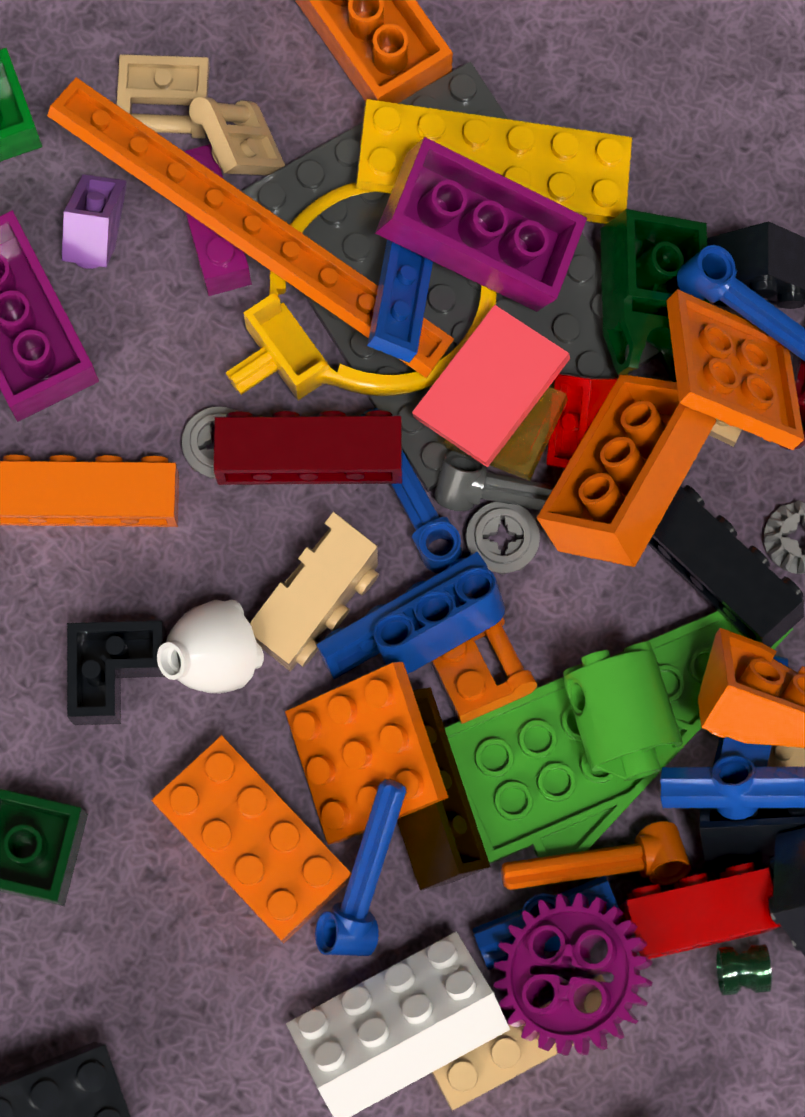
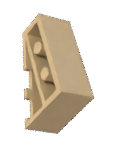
[250,512,379,672]

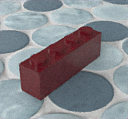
[214,410,402,485]

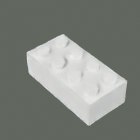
[286,931,510,1117]

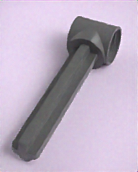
[434,450,555,511]

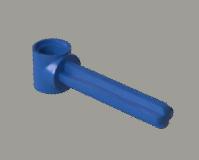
[677,245,805,361]
[360,408,462,573]
[315,779,406,956]

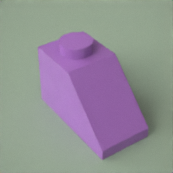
[62,174,127,269]

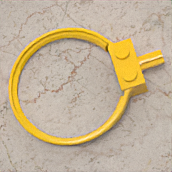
[226,182,497,400]

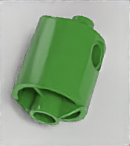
[563,641,683,781]

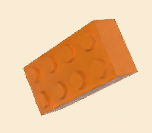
[295,0,453,103]
[537,375,717,567]
[151,735,351,944]

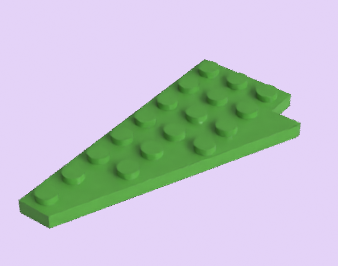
[445,611,793,886]

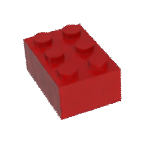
[619,862,781,959]

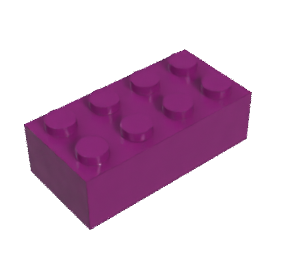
[375,137,587,312]
[0,210,99,422]

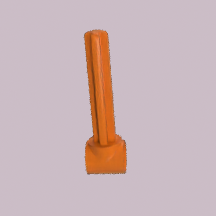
[501,821,691,890]

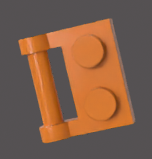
[431,618,537,724]

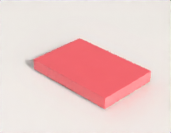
[412,305,570,467]

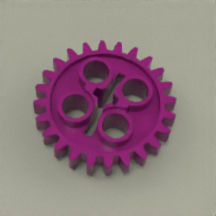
[493,893,653,1056]

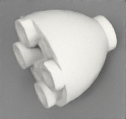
[157,600,264,694]

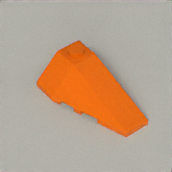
[698,628,805,748]

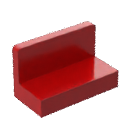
[546,374,618,468]

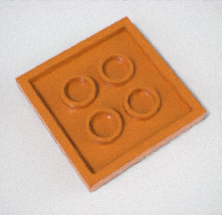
[666,289,804,450]
[285,662,448,845]

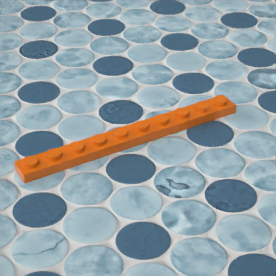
[47,77,454,378]

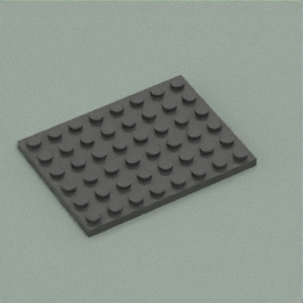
[242,61,660,493]

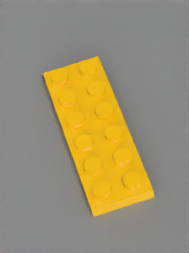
[355,99,632,224]

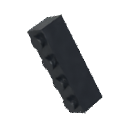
[648,485,804,648]
[700,808,805,868]

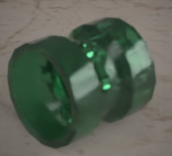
[716,944,772,996]

